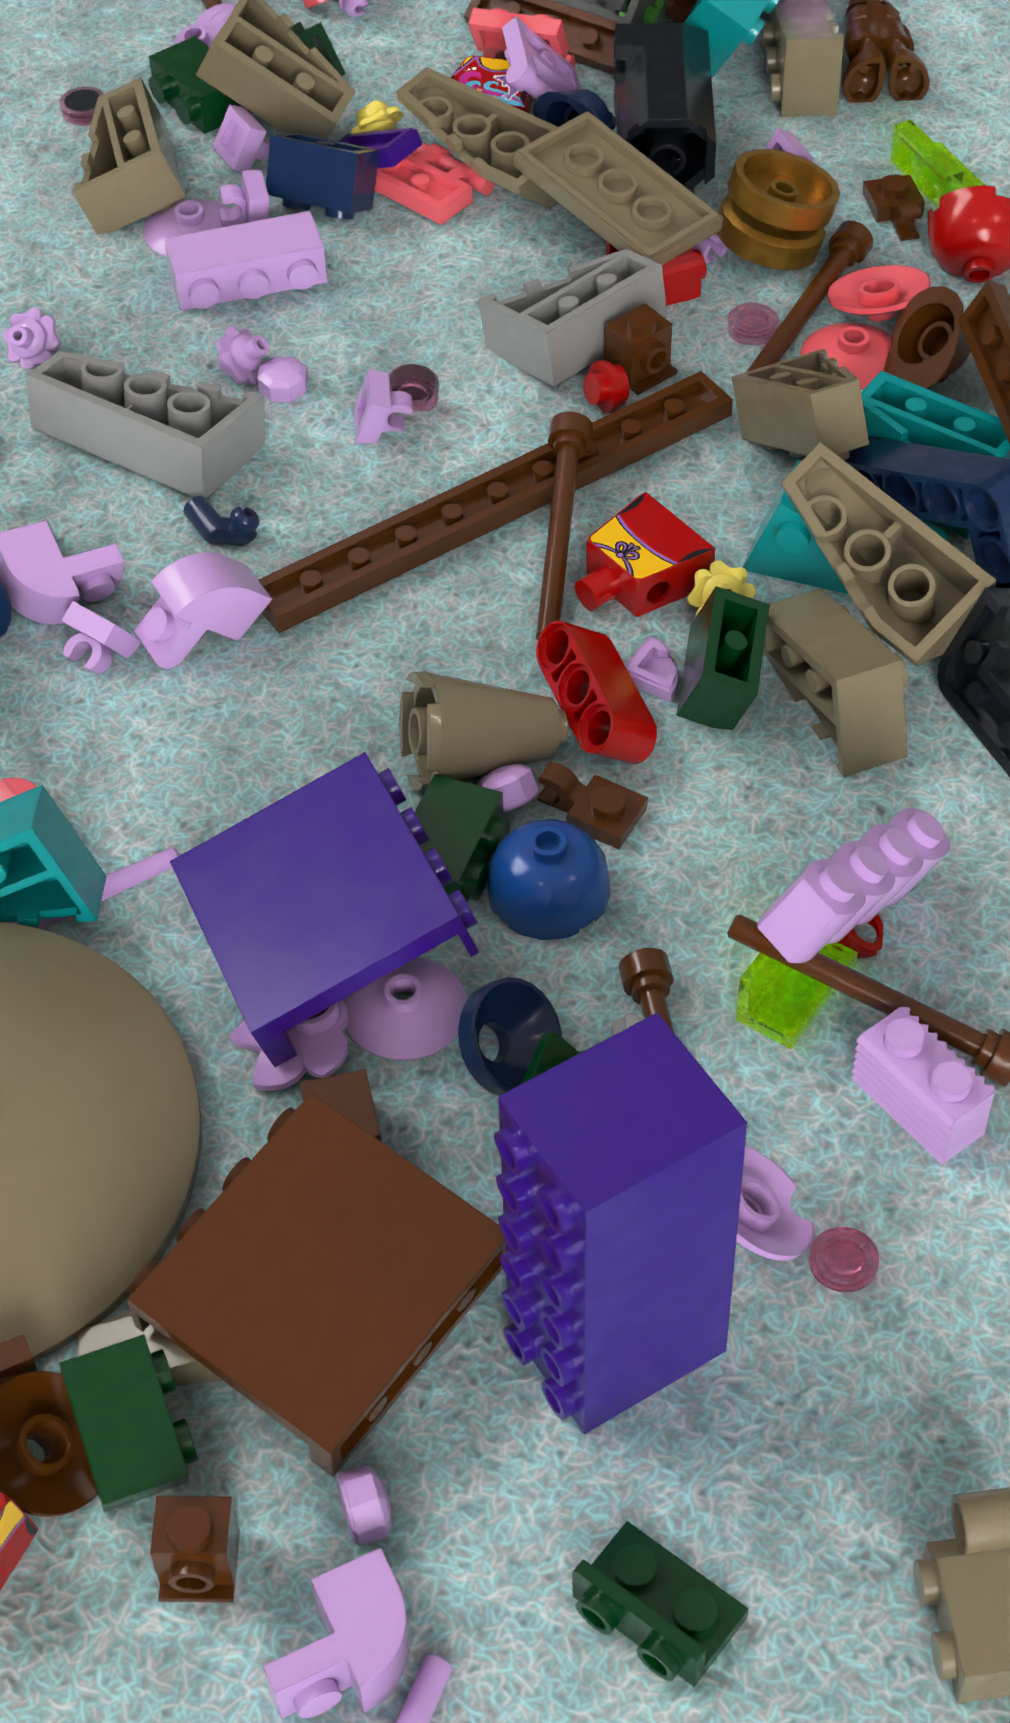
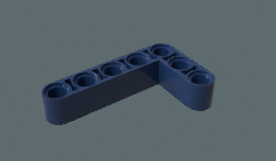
[844,436,1010,588]

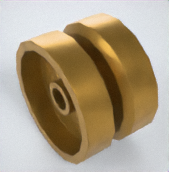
[716,149,841,270]

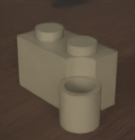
[913,1487,1010,1703]

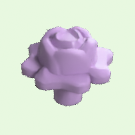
[2,307,61,369]
[216,326,269,385]

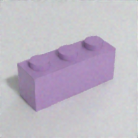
[164,211,327,311]

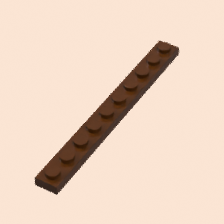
[258,371,733,633]

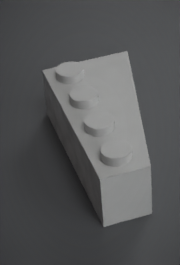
[26,350,265,499]

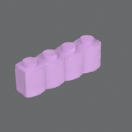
[757,808,950,963]

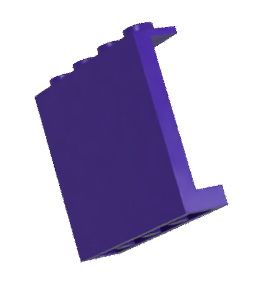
[170,752,479,1068]

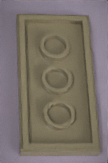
[513,111,723,265]

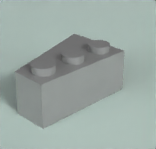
[478,249,667,387]

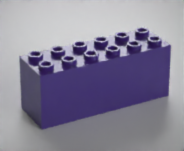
[494,1013,747,1435]

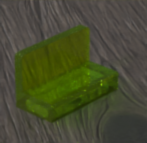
[891,120,985,208]
[736,942,858,1049]

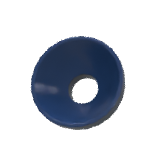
[458,977,562,1096]

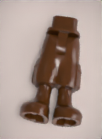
[841,0,930,103]

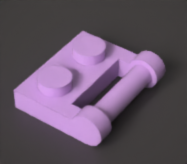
[502,16,581,101]

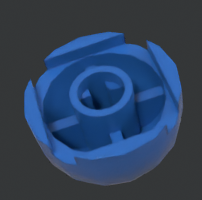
[487,819,610,940]

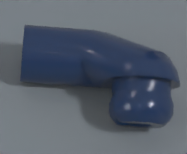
[183,496,260,546]

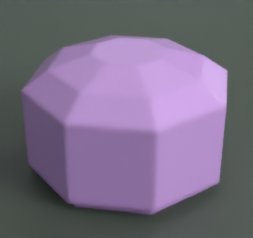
[257,357,308,402]
[477,764,539,812]
[337,1465,392,1546]

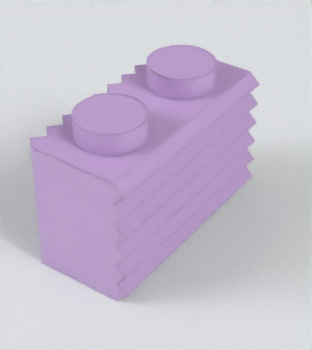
[851,1007,994,1165]

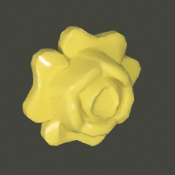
[350,100,404,134]
[687,560,756,616]

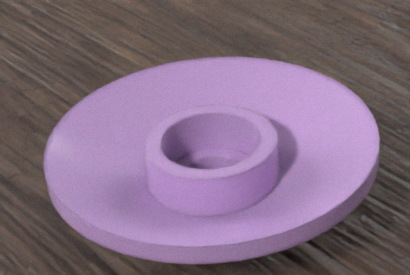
[143,199,229,257]
[342,957,468,1060]
[736,1146,814,1261]

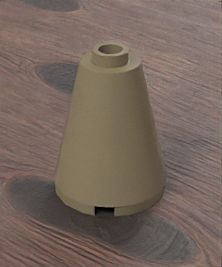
[399,671,568,791]

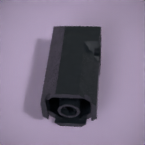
[614,23,716,194]

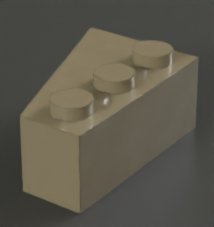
[196,0,356,139]
[761,0,844,117]
[72,77,186,234]
[732,349,869,460]
[763,588,908,777]

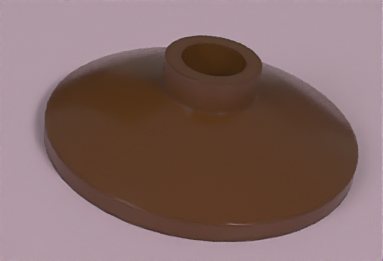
[0,1371,98,1517]

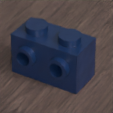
[266,132,380,220]

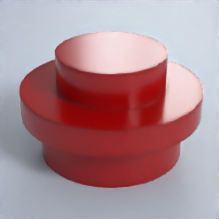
[583,360,630,414]

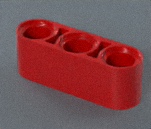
[536,620,657,765]

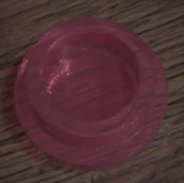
[809,1227,879,1293]

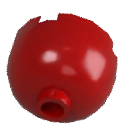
[928,185,1010,283]

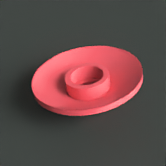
[828,265,931,321]
[800,322,892,390]

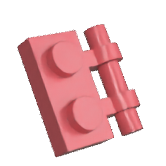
[468,8,575,67]
[375,142,495,225]

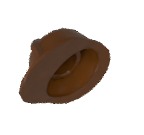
[884,286,971,390]

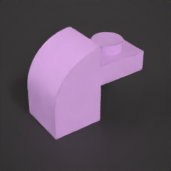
[0,520,125,624]
[134,552,272,670]
[263,1547,410,1719]

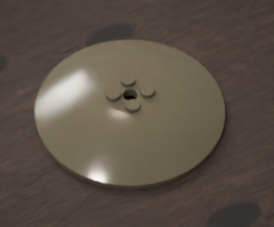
[0,922,202,1361]

